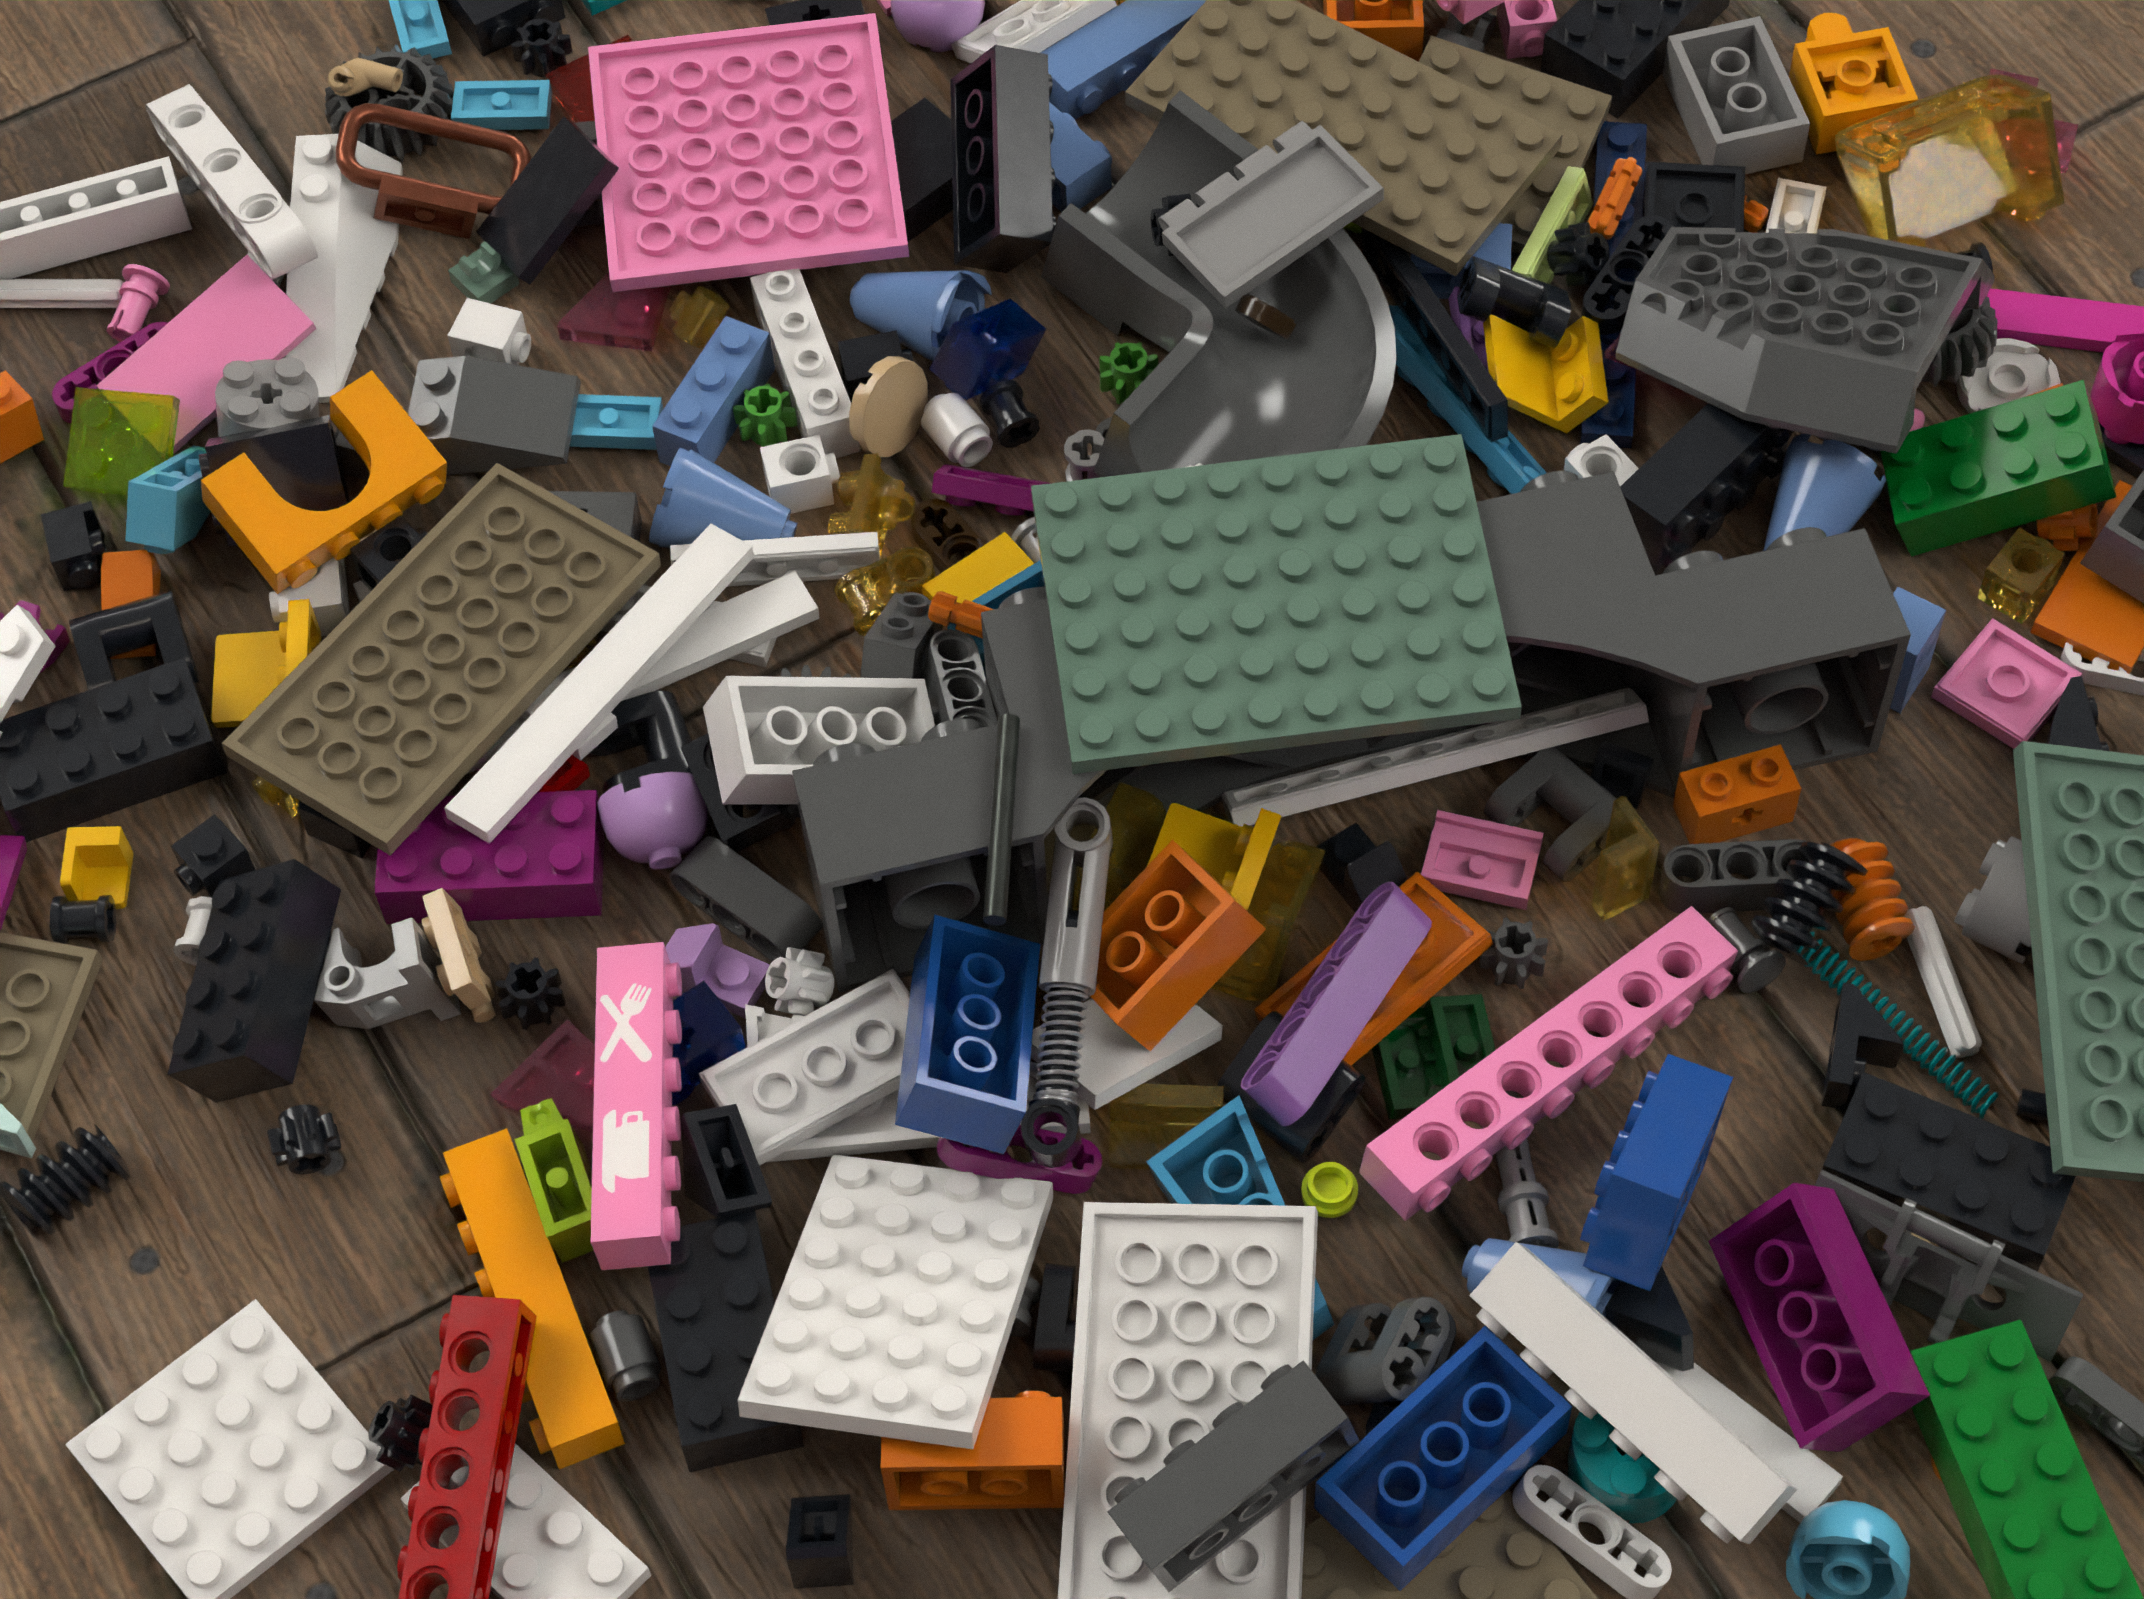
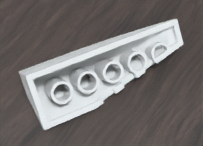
[286,134,403,403]

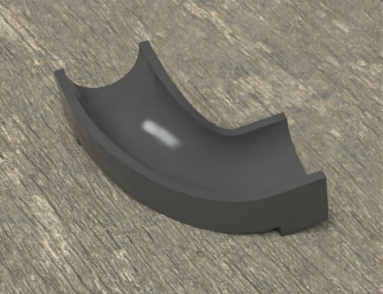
[1041,90,1397,477]

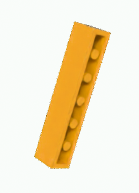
[439,1128,625,1470]

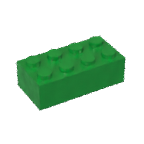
[1881,380,2117,556]

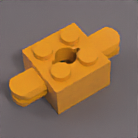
[1789,13,1918,177]

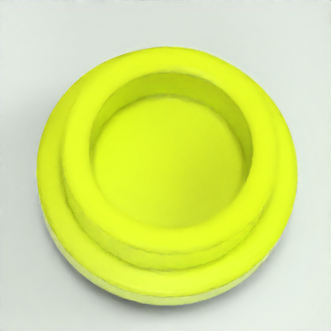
[1301,1162,1358,1218]

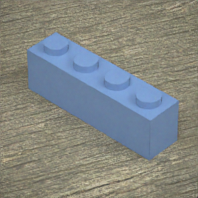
[1041,0,1206,120]

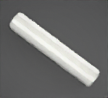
[0,279,124,308]
[1904,906,1982,1058]

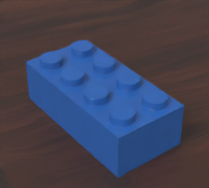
[895,914,1040,1154]
[1580,1054,1733,1291]
[1314,1326,1572,1591]

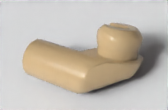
[328,58,403,96]

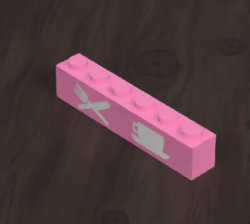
[591,942,682,1270]

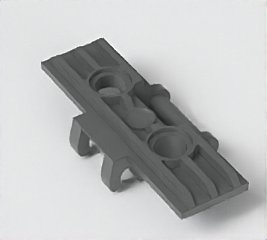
[1815,1170,2083,1362]

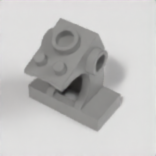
[314,917,461,1029]

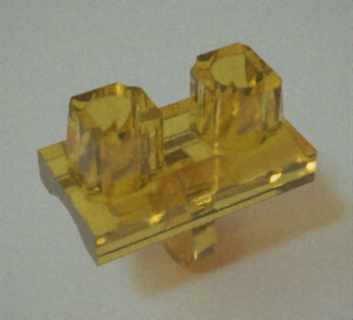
[827,453,916,557]

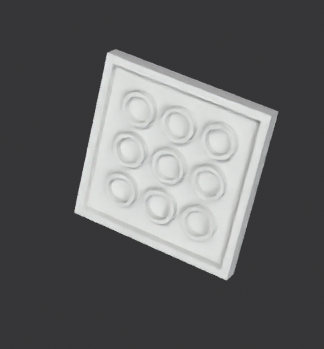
[65,1299,394,1599]

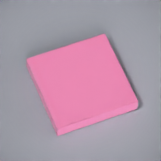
[1931,618,2082,749]

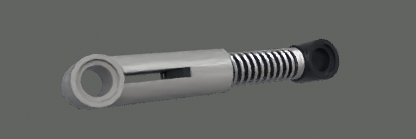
[1021,797,1113,1168]

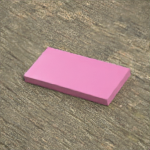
[96,255,316,460]

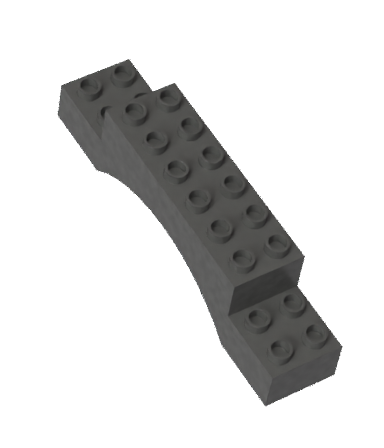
[792,471,1911,992]

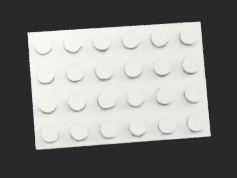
[737,1154,1053,1449]

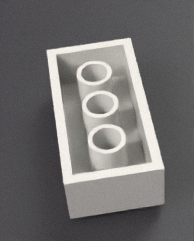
[703,676,935,805]

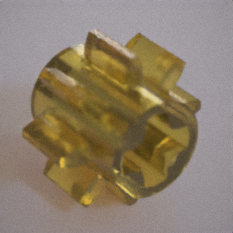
[669,286,730,349]

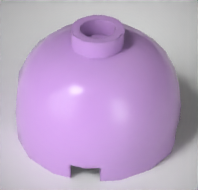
[891,0,985,52]
[597,772,709,869]

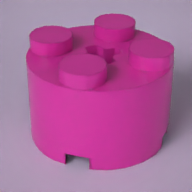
[2090,325,2144,444]

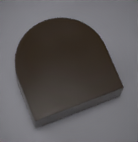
[1235,294,1297,340]

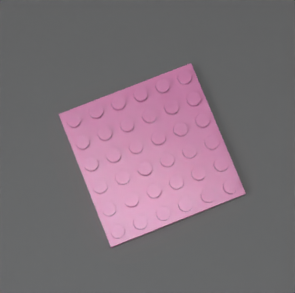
[588,13,909,292]

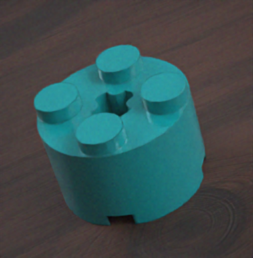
[1567,1412,1677,1523]

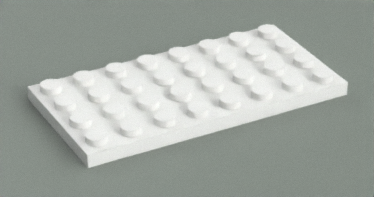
[1058,1202,1318,1599]

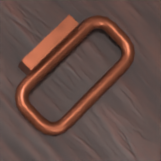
[336,103,532,239]

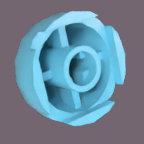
[1786,1500,1910,1599]

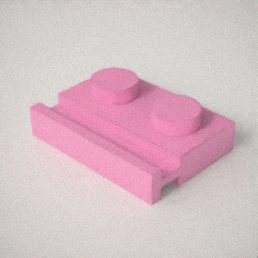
[1421,810,1544,910]

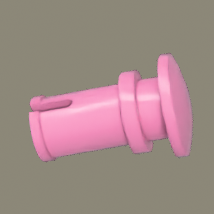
[106,264,170,342]

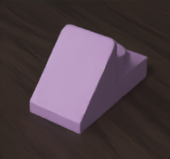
[665,923,770,1019]

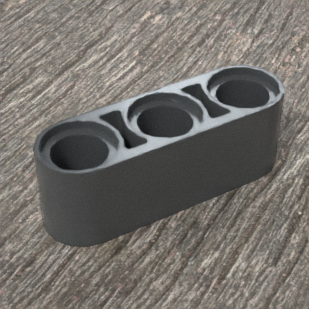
[922,629,998,727]
[669,836,823,961]
[1658,839,1807,913]

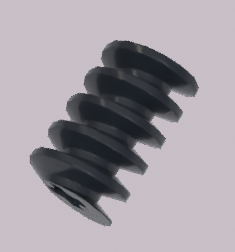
[1751,841,1868,965]
[0,1124,131,1238]

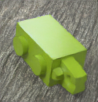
[514,1098,593,1262]

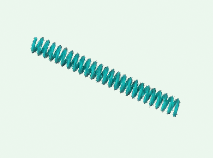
[1798,931,1999,1119]

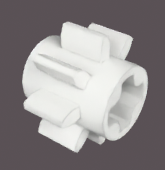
[765,947,834,1016]

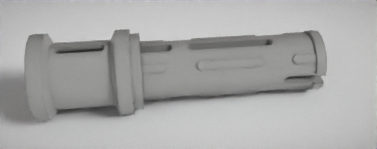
[1495,1091,1559,1248]

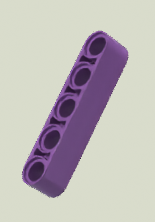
[1241,882,1432,1126]

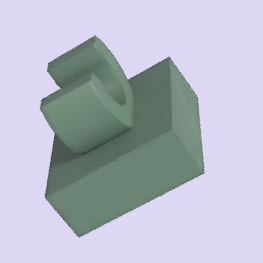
[448,241,520,304]

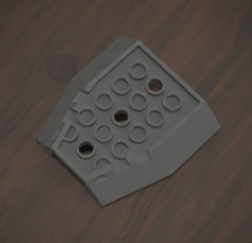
[1616,227,1995,454]

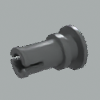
[1709,907,1786,993]

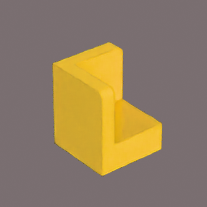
[60,826,134,909]

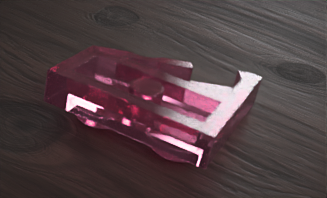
[557,272,671,352]
[490,1019,595,1132]

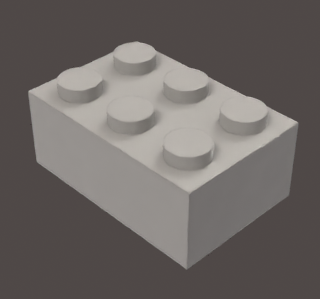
[1663,16,1810,174]

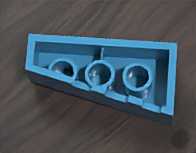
[1146,1096,1334,1340]

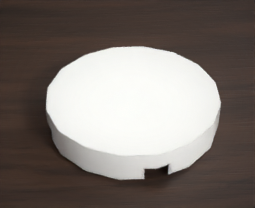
[1955,338,2060,414]

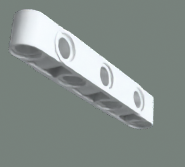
[145,84,318,280]

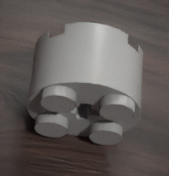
[215,357,319,437]
[1954,836,2031,965]

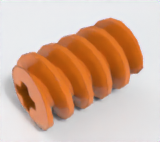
[1829,838,1915,962]

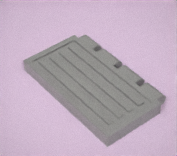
[1158,121,1384,309]

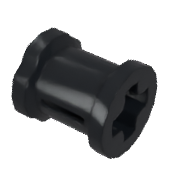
[979,380,1040,448]
[50,895,117,944]

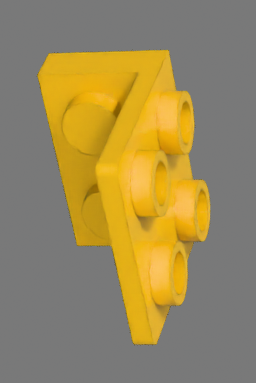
[1483,314,1609,434]
[211,599,321,728]
[1147,803,1282,910]

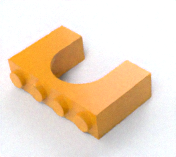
[201,370,447,594]

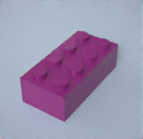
[375,790,605,925]
[1708,1182,1930,1452]

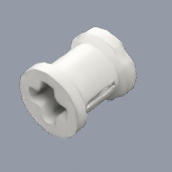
[173,896,212,966]

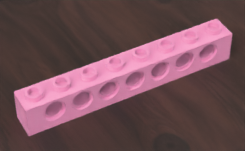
[1359,906,1738,1221]

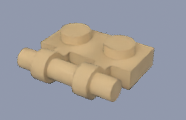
[422,888,496,1023]

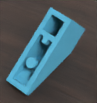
[125,445,211,554]

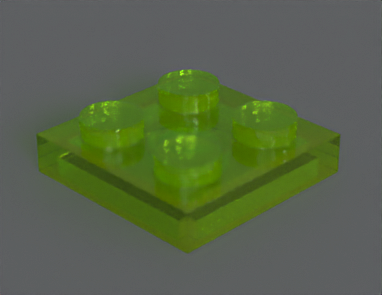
[63,387,180,495]

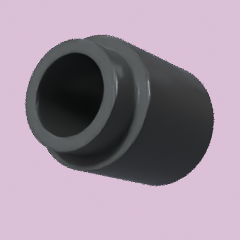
[588,1310,661,1402]

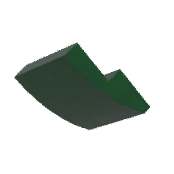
[1372,994,1496,1120]

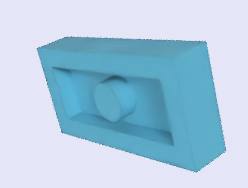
[388,0,452,59]
[451,80,552,130]
[570,394,664,450]

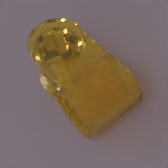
[834,547,936,637]

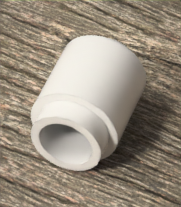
[921,393,993,467]

